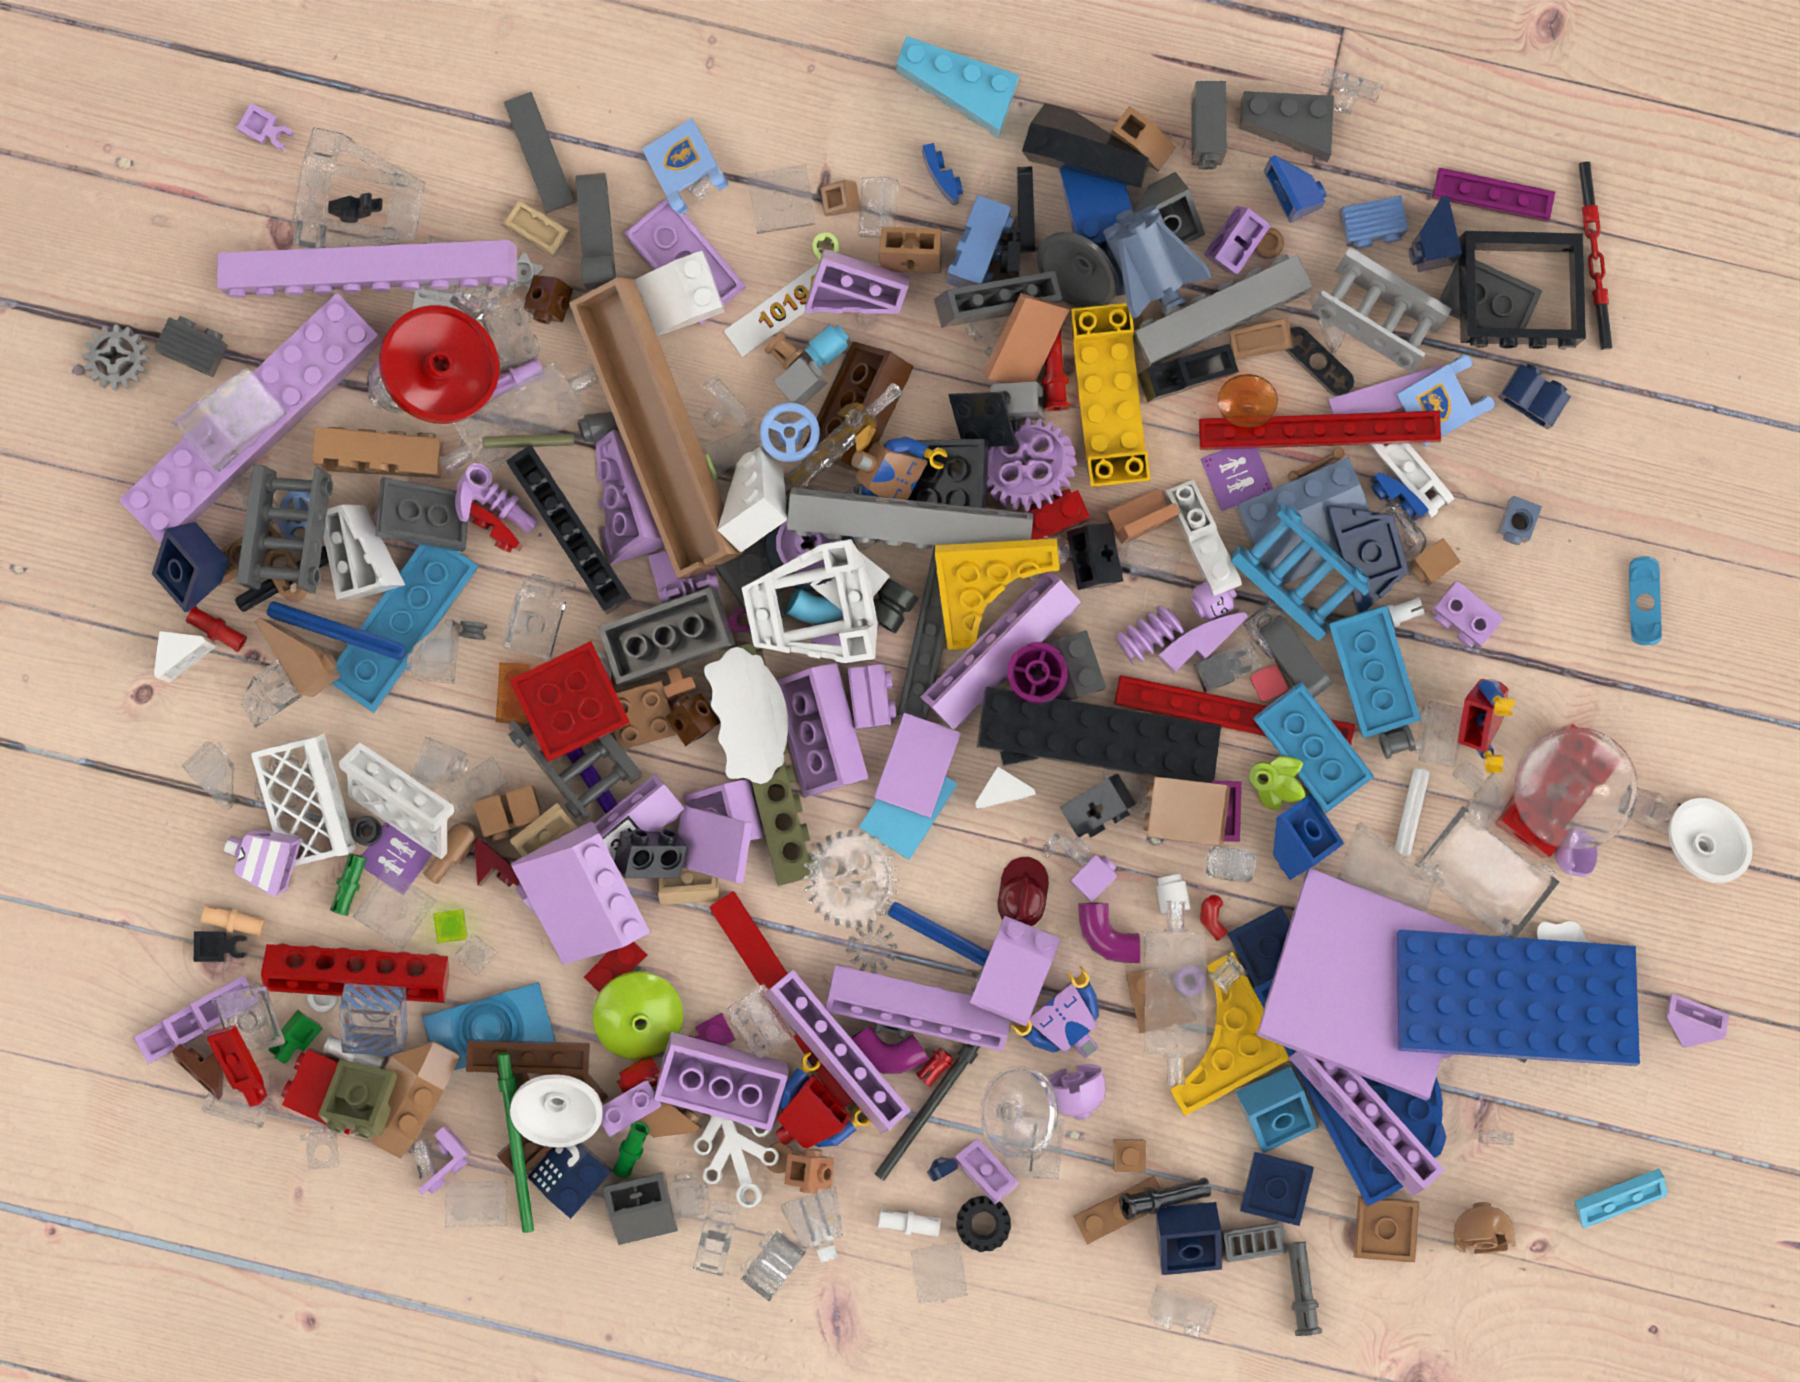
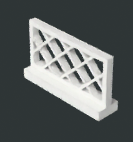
[251,733,357,866]
[339,742,454,859]

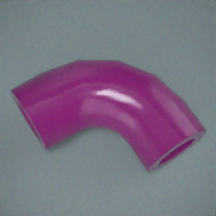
[1078,902,1140,963]
[851,1025,929,1074]

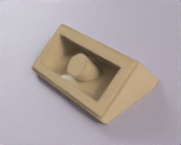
[657,867,720,905]

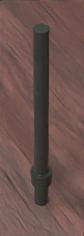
[874,1044,980,1181]

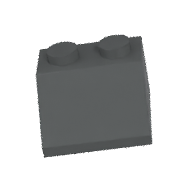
[1048,630,1106,701]

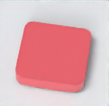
[1250,665,1288,702]

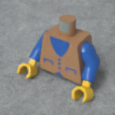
[851,436,947,500]

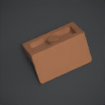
[1106,489,1180,545]

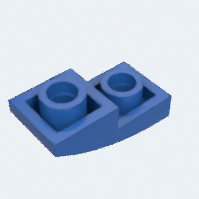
[922,143,963,205]
[1371,472,1429,521]

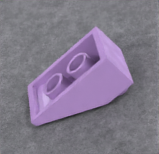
[970,916,1060,1026]

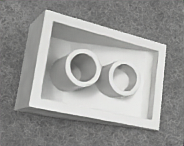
[634,251,725,337]

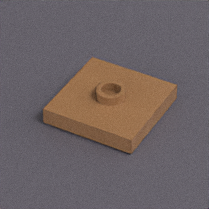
[1353,1196,1419,1263]

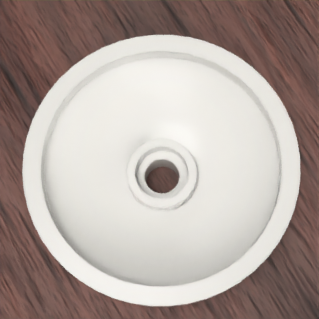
[1668,798,1752,883]
[510,1075,603,1147]

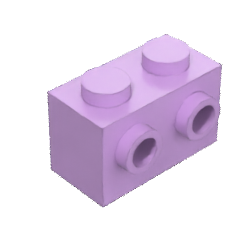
[1431,581,1504,649]

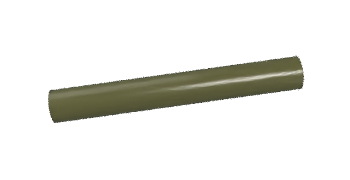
[482,434,574,449]

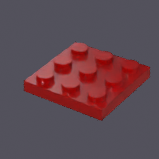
[509,641,631,763]

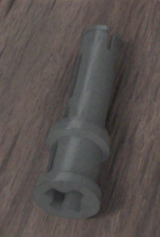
[1287,1241,1322,1336]

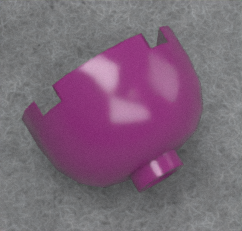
[1007,642,1068,704]

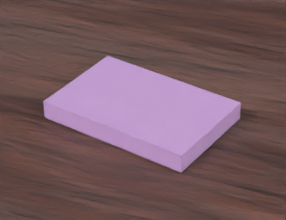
[874,713,961,818]
[678,805,752,883]

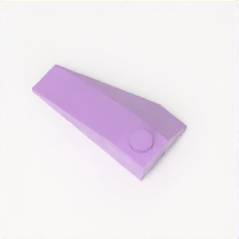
[595,430,664,564]

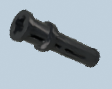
[1119,1178,1211,1220]

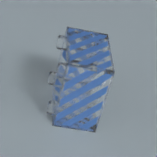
[339,983,408,1056]

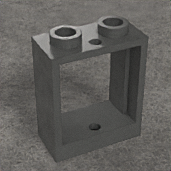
[1191,81,1227,170]

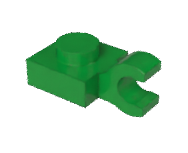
[268,1010,323,1064]

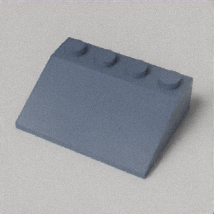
[1235,457,1370,585]

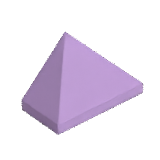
[1667,993,1729,1048]

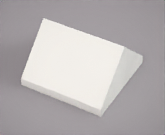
[154,631,217,683]

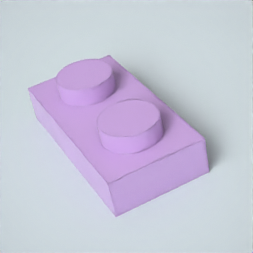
[955,1139,1018,1204]

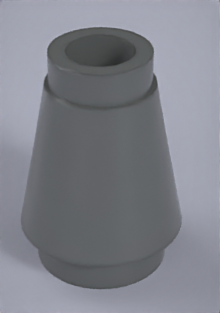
[578,412,619,443]

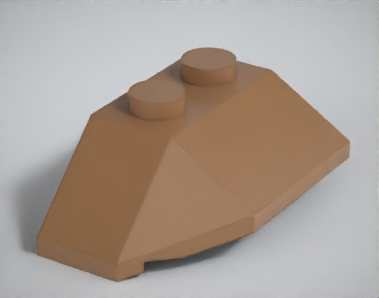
[371,1040,460,1159]

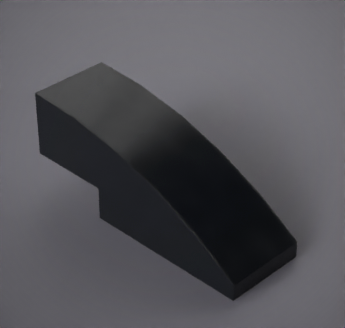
[1138,344,1239,403]

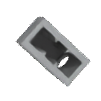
[990,382,1045,420]

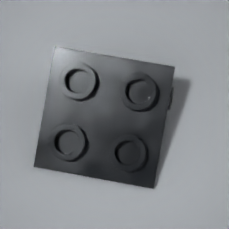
[948,392,1021,447]

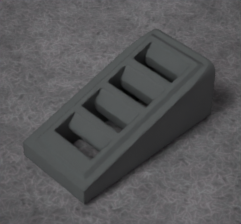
[1221,1222,1286,1263]

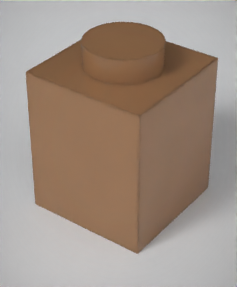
[1410,538,1461,586]
[1113,1139,1146,1172]

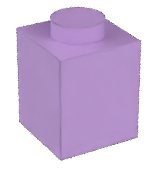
[1070,855,1117,902]

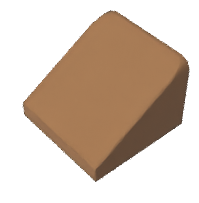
[820,180,861,216]

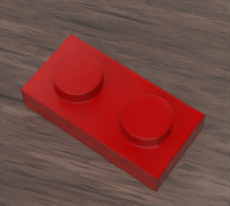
[584,942,648,993]

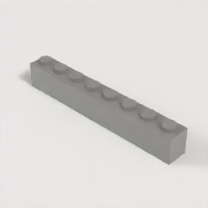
[787,487,1033,549]

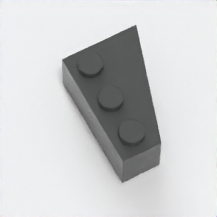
[1240,91,1334,162]

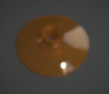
[1218,374,1278,427]

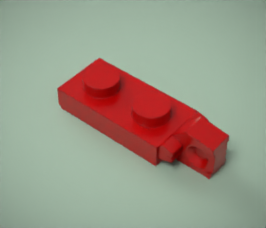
[207,1025,268,1107]

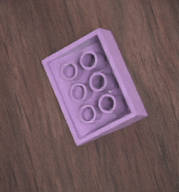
[510,821,650,965]

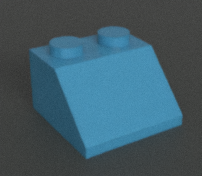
[1236,1066,1318,1153]

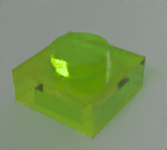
[433,909,469,944]

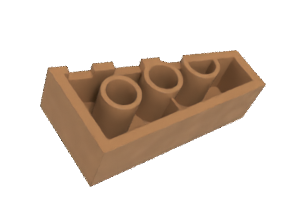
[312,427,443,478]

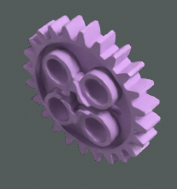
[987,418,1077,511]

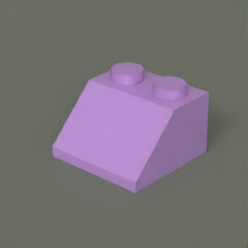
[685,779,764,841]

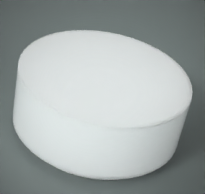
[307,994,339,1012]

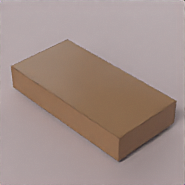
[1228,318,1294,360]

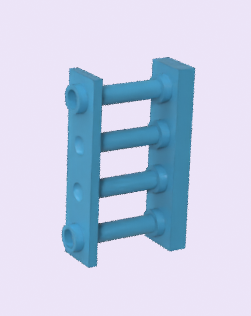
[1230,503,1369,642]

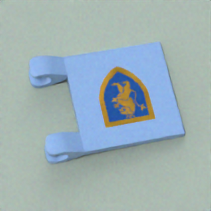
[642,118,729,215]
[1396,355,1495,446]

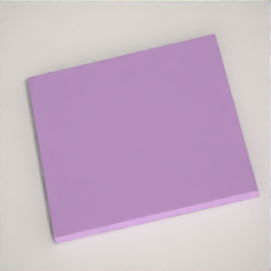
[1256,868,1477,1101]

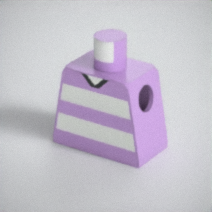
[224,829,302,897]

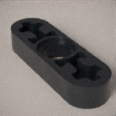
[1017,166,1035,253]
[1285,327,1354,396]

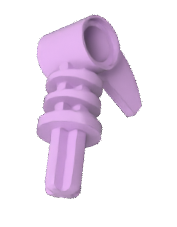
[455,463,538,533]

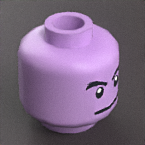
[1190,581,1237,621]

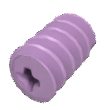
[1116,605,1185,666]

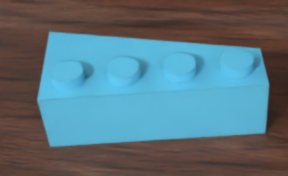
[896,36,1019,138]

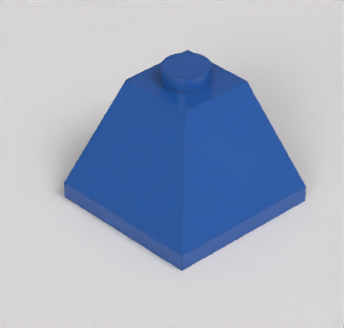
[1264,156,1326,223]
[1273,794,1345,880]

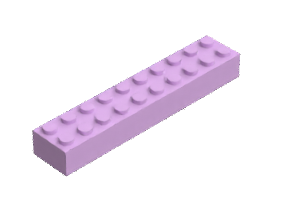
[119,293,383,543]

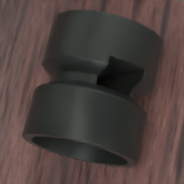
[873,578,919,634]

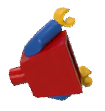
[1457,679,1515,773]
[776,1052,871,1149]

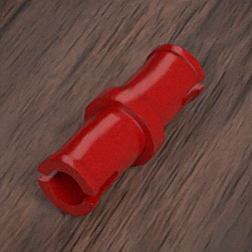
[186,606,247,652]

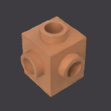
[784,1149,834,1194]

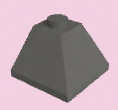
[1134,172,1205,244]

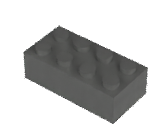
[598,587,736,686]

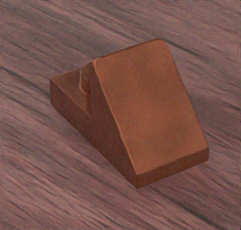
[172,1044,223,1100]

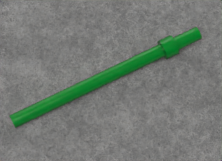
[497,1053,534,1233]

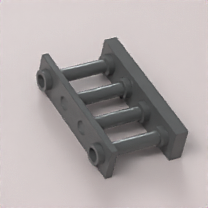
[236,465,333,594]
[508,720,642,821]

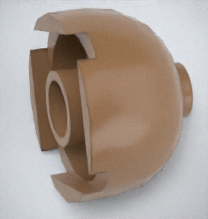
[1454,1202,1516,1254]

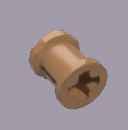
[764,331,804,371]

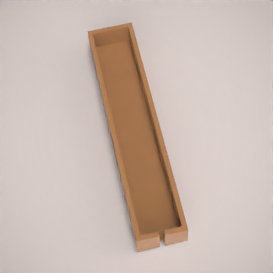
[569,277,743,578]

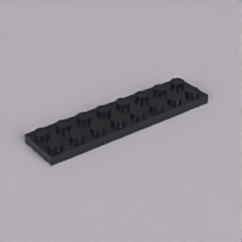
[977,687,1221,783]

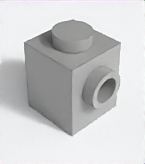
[774,357,827,405]

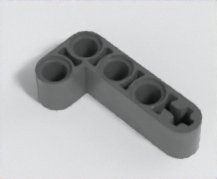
[576,173,616,290]

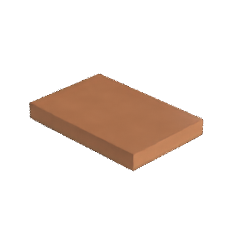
[982,293,1069,383]

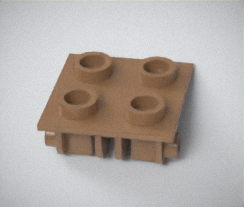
[614,680,677,749]

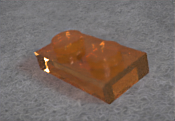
[495,662,531,725]

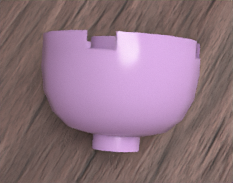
[1044,1064,1106,1120]

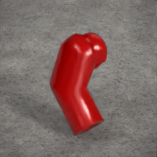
[1200,894,1228,941]

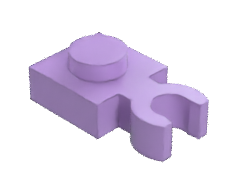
[236,103,294,151]

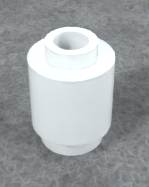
[1156,874,1191,920]

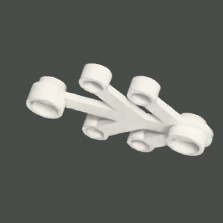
[694,1115,780,1208]

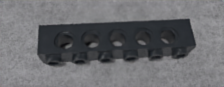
[506,445,632,615]

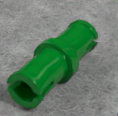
[330,853,367,916]
[613,1121,650,1179]

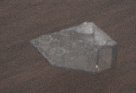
[172,368,287,473]

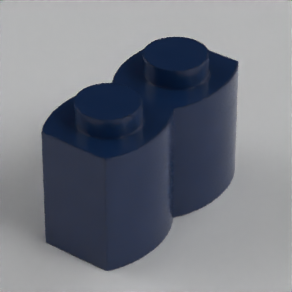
[1498,364,1571,429]

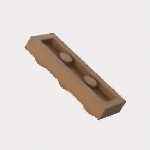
[1073,1176,1161,1245]

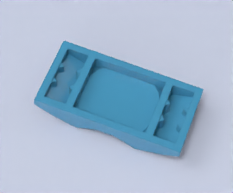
[422,983,556,1070]

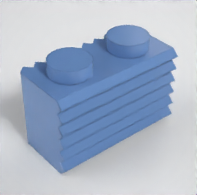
[1339,195,1408,249]

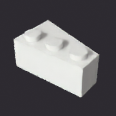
[717,446,787,552]
[324,505,405,600]

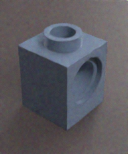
[1497,496,1542,545]

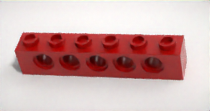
[261,943,450,1003]

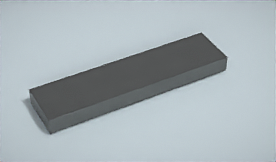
[504,91,575,213]

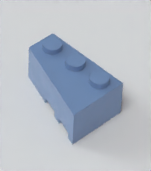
[946,195,1015,288]

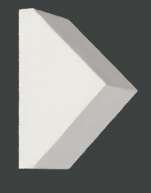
[975,767,1036,810]

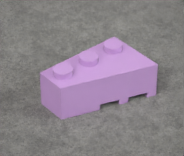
[804,249,909,314]

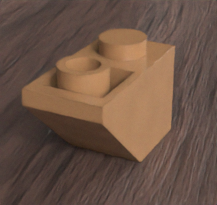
[1111,106,1176,172]
[638,1089,702,1138]

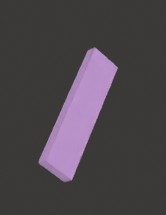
[1328,364,1443,414]

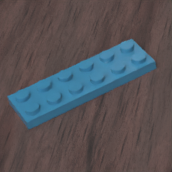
[332,544,479,713]

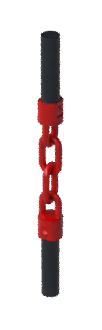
[1579,161,1613,350]

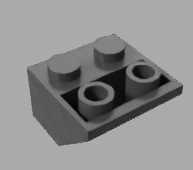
[603,1171,678,1245]

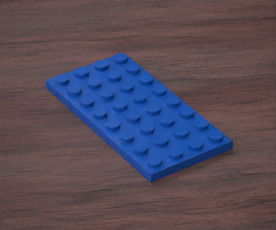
[1397,929,1640,1066]

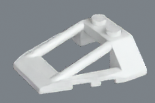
[742,539,878,663]

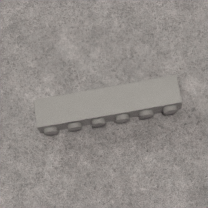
[1133,254,1313,368]

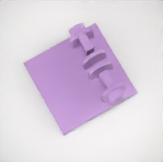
[648,550,722,604]

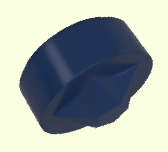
[926,1157,958,1181]

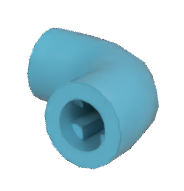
[785,588,844,625]

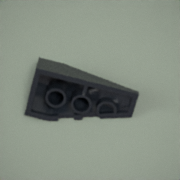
[1022,103,1149,188]

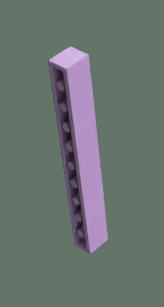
[217,240,517,298]

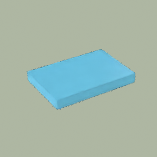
[859,776,958,860]

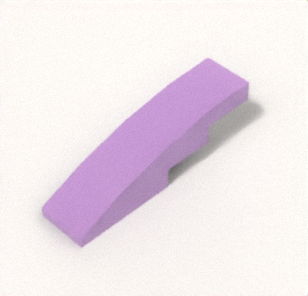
[133,976,259,1065]

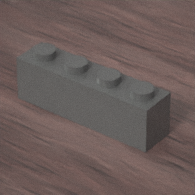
[934,271,1062,328]

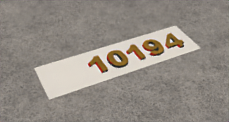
[724,264,818,357]

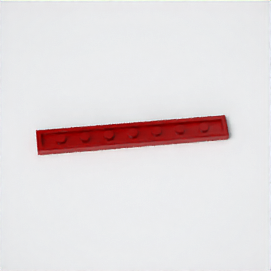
[1199,411,1441,450]
[1113,675,1355,745]
[709,891,854,1107]

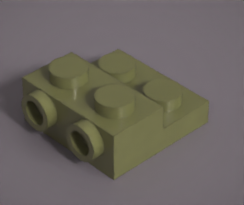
[318,1059,398,1140]

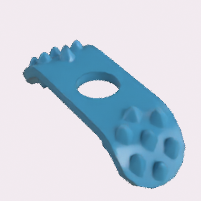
[1629,556,1662,645]

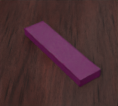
[1432,168,1555,222]

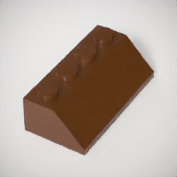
[803,341,914,472]

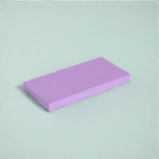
[624,198,746,325]

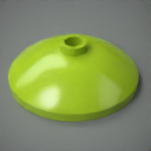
[592,971,684,1060]

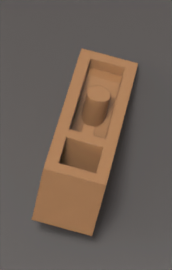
[255,618,341,697]

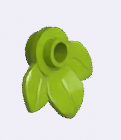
[1249,756,1306,811]

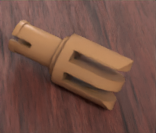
[423,822,478,884]

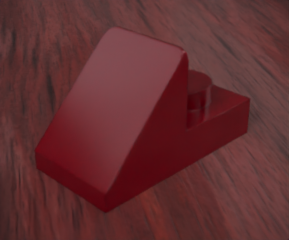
[474,838,520,887]

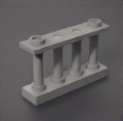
[1310,247,1452,373]

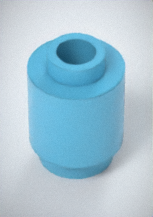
[805,324,850,367]

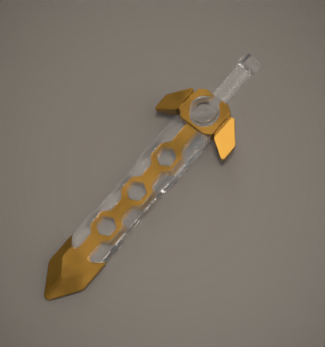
[784,383,902,505]

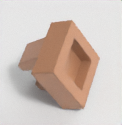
[663,666,698,701]

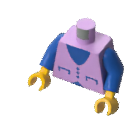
[1009,966,1099,1058]

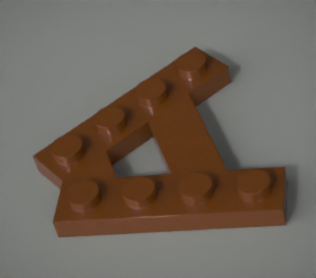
[466,1039,608,1174]

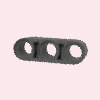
[1256,615,1332,698]

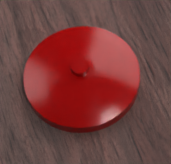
[379,305,500,424]

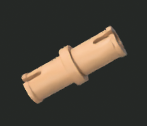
[201,904,265,937]

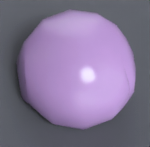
[1555,829,1598,877]

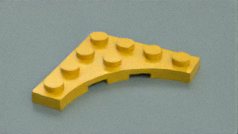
[935,539,1060,650]
[1169,952,1290,1116]

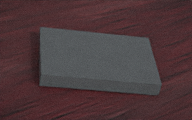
[1439,260,1542,329]
[375,477,468,552]

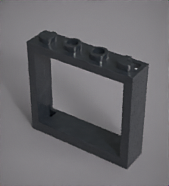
[1458,231,1586,350]

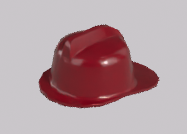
[997,857,1049,926]

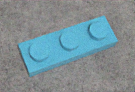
[1575,1169,1668,1229]

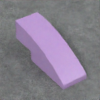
[1157,612,1248,674]

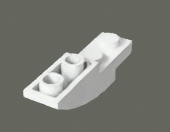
[1166,479,1242,596]

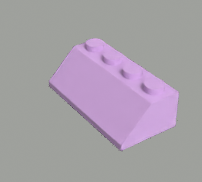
[776,663,869,798]
[654,1032,788,1131]

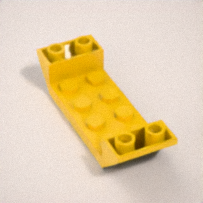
[1071,303,1151,487]

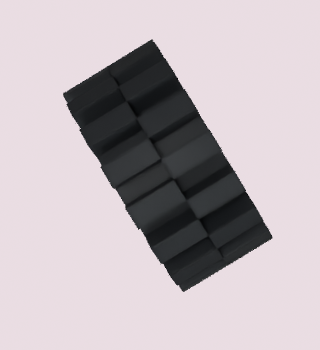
[956,1195,1011,1252]

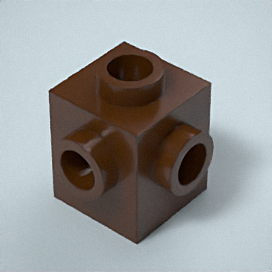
[523,275,573,324]
[666,693,721,747]

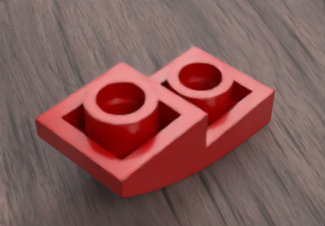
[469,502,522,553]

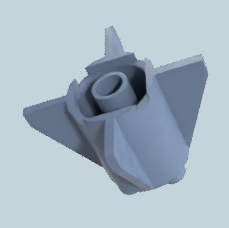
[1103,205,1212,318]

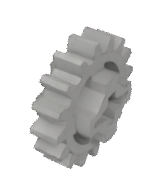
[82,324,150,391]

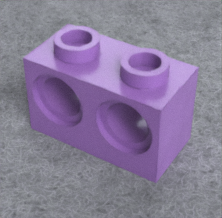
[1203,206,1271,275]

